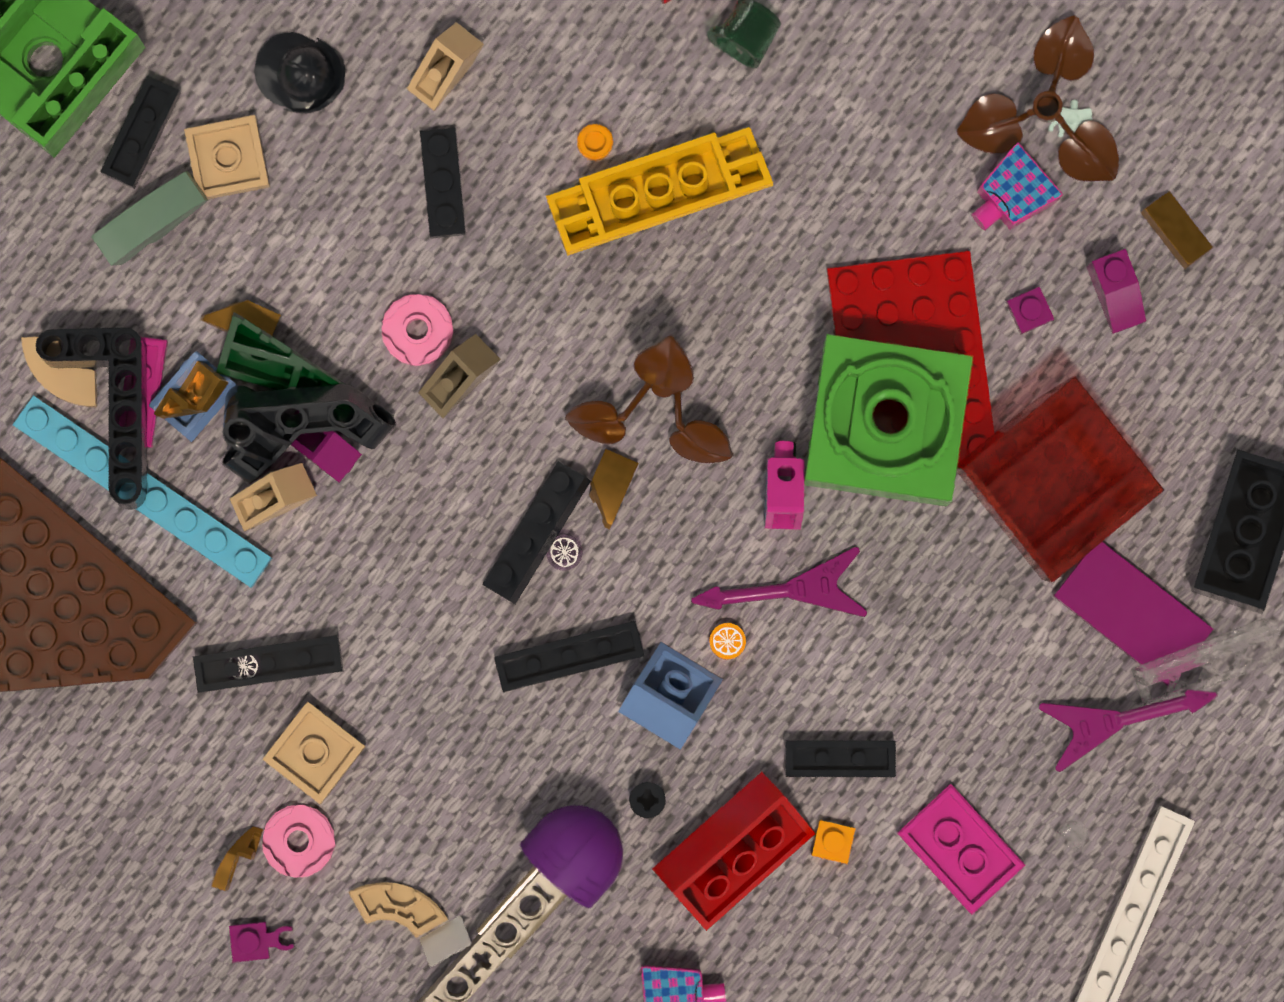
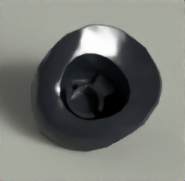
[254,32,346,114]

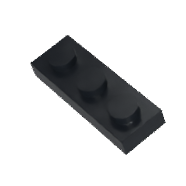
[100,75,181,189]
[420,127,466,239]
[785,740,896,777]

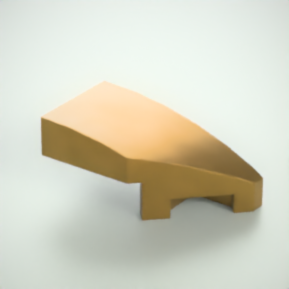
[200,300,281,336]
[154,361,229,419]
[589,449,639,530]
[211,826,264,891]

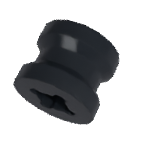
[629,782,666,819]

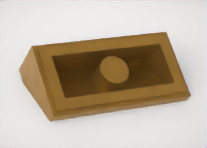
[1141,191,1214,269]

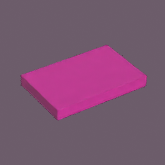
[897,784,1025,915]

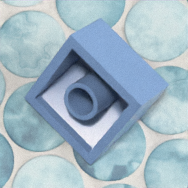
[618,642,723,750]

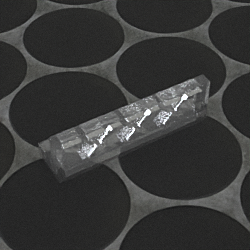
[1132,618,1281,706]

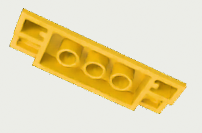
[546,127,773,256]

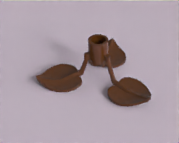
[957,16,1119,182]
[565,335,734,463]

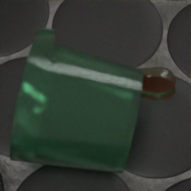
[706,0,781,69]

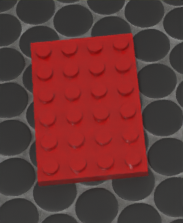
[827,251,999,471]

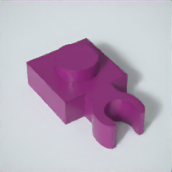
[229,922,295,963]

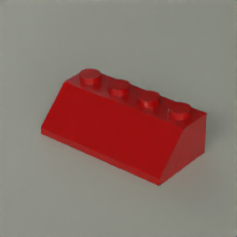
[652,772,816,931]

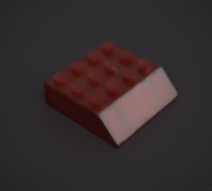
[956,376,1164,583]

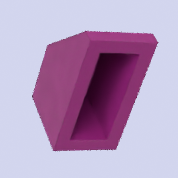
[1086,249,1146,334]
[291,410,362,483]

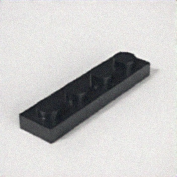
[482,461,591,604]
[494,621,644,693]
[193,635,344,693]

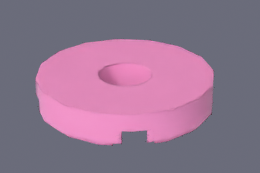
[382,294,454,366]
[262,805,335,878]

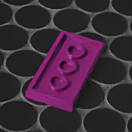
[1053,539,1213,686]

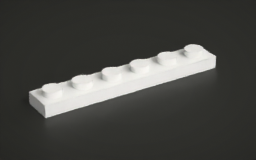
[1075,806,1195,1002]

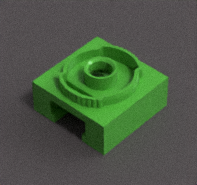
[0,0,146,158]
[804,335,973,507]

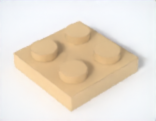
[184,115,270,200]
[262,701,366,804]

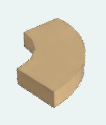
[21,337,97,407]
[348,882,449,938]

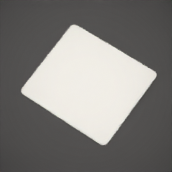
[419,915,471,967]

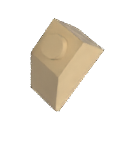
[407,22,484,111]
[230,463,317,531]

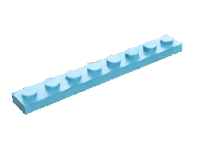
[13,395,272,588]

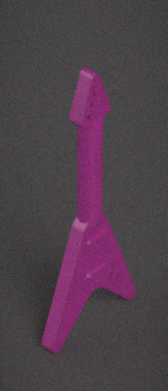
[691,547,867,617]
[1039,690,1218,772]

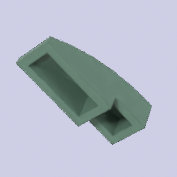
[91,171,208,266]

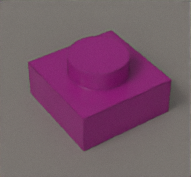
[1006,287,1054,335]

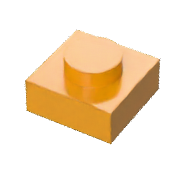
[811,820,856,864]

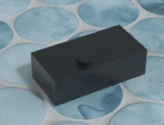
[1192,449,1284,614]

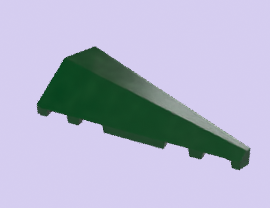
[216,313,394,418]

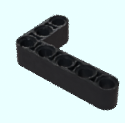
[35,328,147,510]

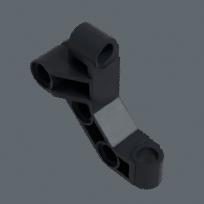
[222,384,396,483]

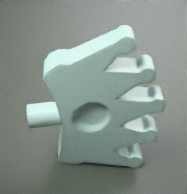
[1048,100,1093,138]

